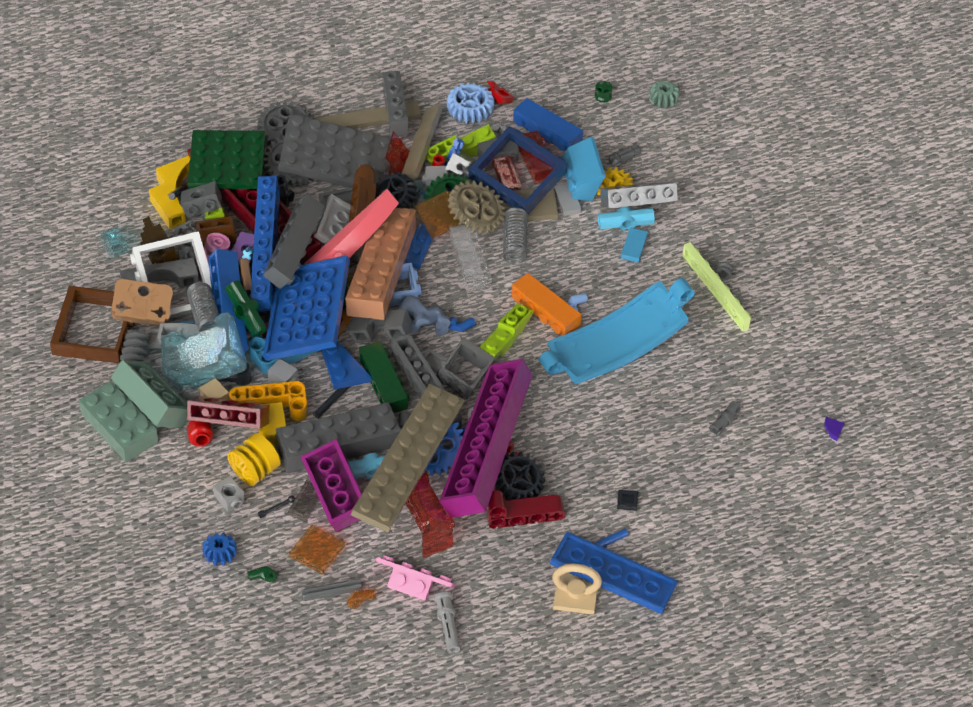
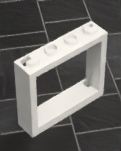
[129,231,211,319]

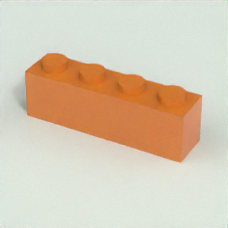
[511,273,582,335]

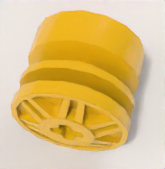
[227,433,280,486]

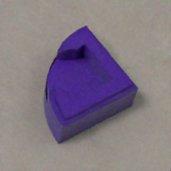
[824,417,844,441]

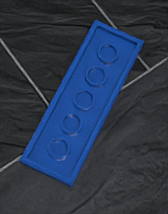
[550,532,678,614]

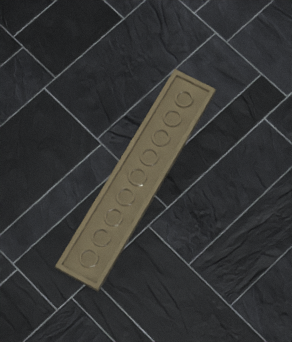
[351,383,465,533]

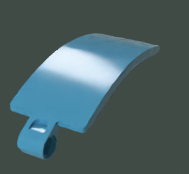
[538,278,695,384]

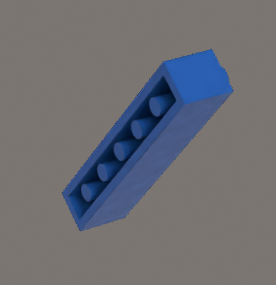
[208,248,249,359]

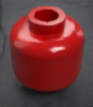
[187,421,214,447]

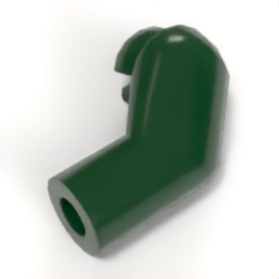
[247,566,277,582]

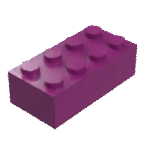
[301,439,363,532]

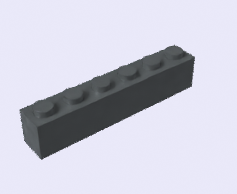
[263,193,324,289]

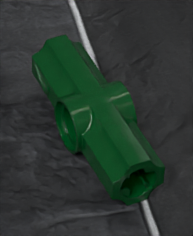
[224,280,268,338]

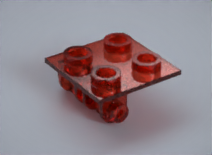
[385,131,410,176]

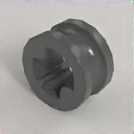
[715,262,733,279]

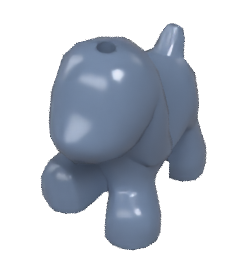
[398,296,451,336]

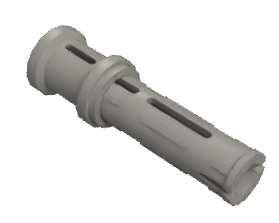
[434,592,461,653]

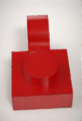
[487,80,514,104]

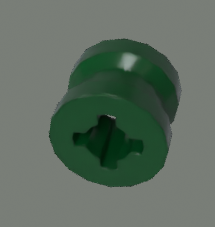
[595,81,613,103]

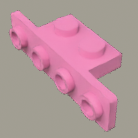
[376,555,456,600]

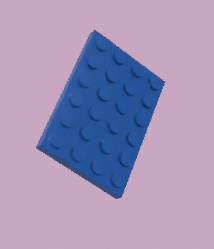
[263,256,350,361]

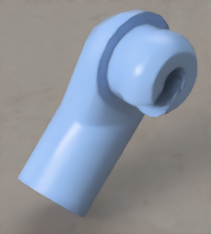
[567,293,588,311]

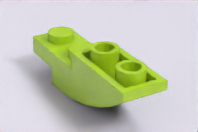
[426,124,496,165]
[479,303,534,361]

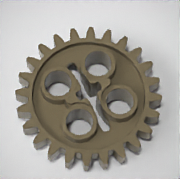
[448,180,506,234]

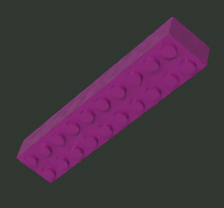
[439,358,533,518]

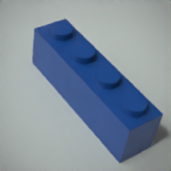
[513,98,583,151]

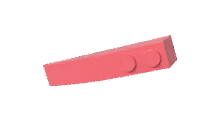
[304,189,399,264]

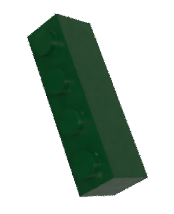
[359,341,410,413]

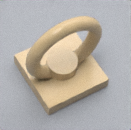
[552,564,602,614]

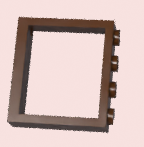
[50,286,135,364]

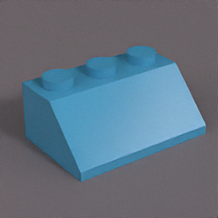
[561,137,605,201]

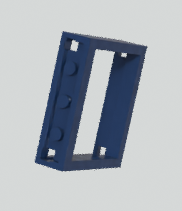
[468,126,567,215]

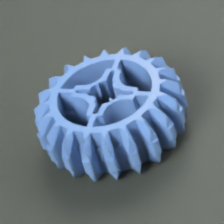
[447,82,494,124]

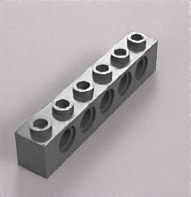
[391,334,462,436]

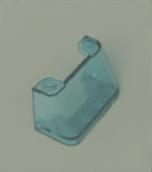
[161,312,247,390]

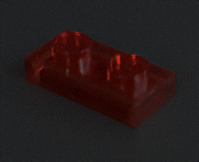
[492,156,522,190]

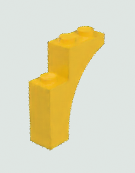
[149,156,190,229]

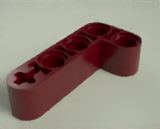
[486,491,566,529]

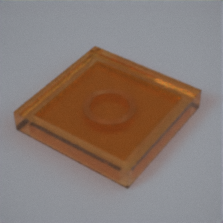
[415,190,464,239]
[289,525,345,575]

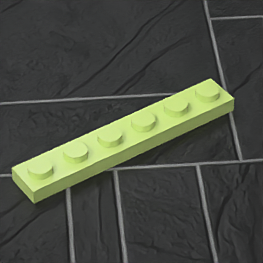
[683,242,751,331]

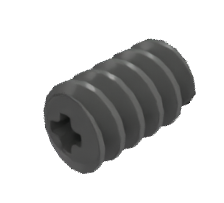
[119,330,150,364]

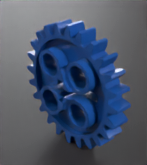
[423,422,464,476]

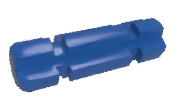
[444,138,465,172]

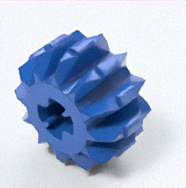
[202,531,237,567]

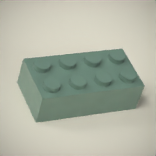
[111,359,187,429]
[79,381,158,462]

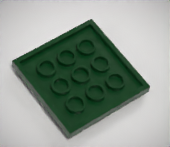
[187,130,266,189]

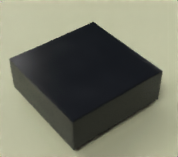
[617,489,638,511]

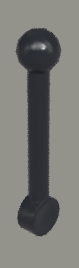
[258,495,296,518]

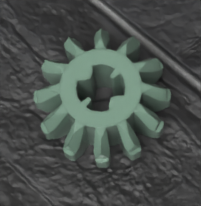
[649,80,679,109]

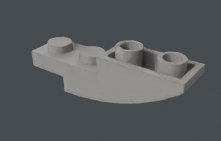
[143,323,218,351]

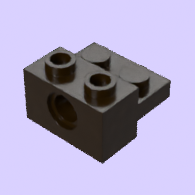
[140,216,180,264]

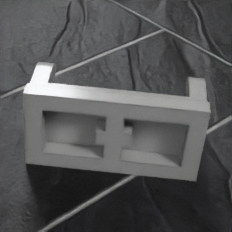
[445,153,477,174]

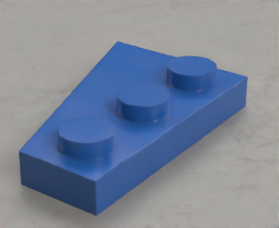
[321,342,371,390]

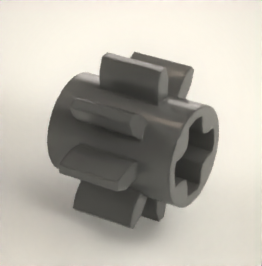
[178,242,196,261]

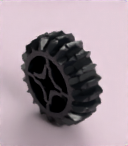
[375,172,418,209]
[495,451,545,501]

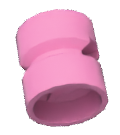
[204,233,230,266]

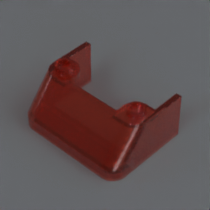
[406,471,455,558]

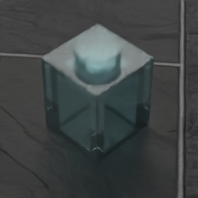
[100,226,128,259]

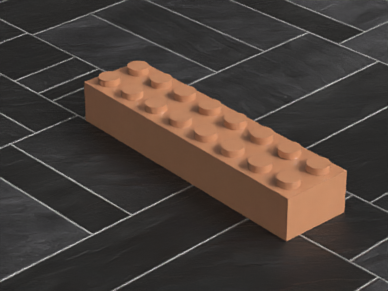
[346,208,417,320]

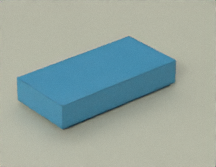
[621,228,648,262]

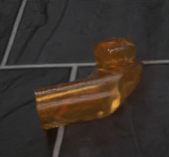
[347,589,374,609]

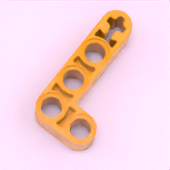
[229,381,308,421]

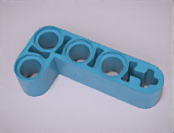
[249,337,319,374]

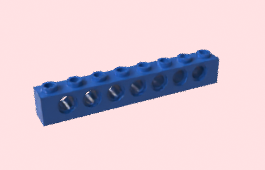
[250,176,280,312]

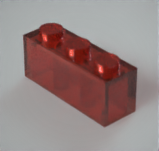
[517,130,554,184]

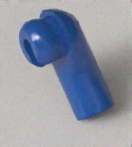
[448,317,476,332]

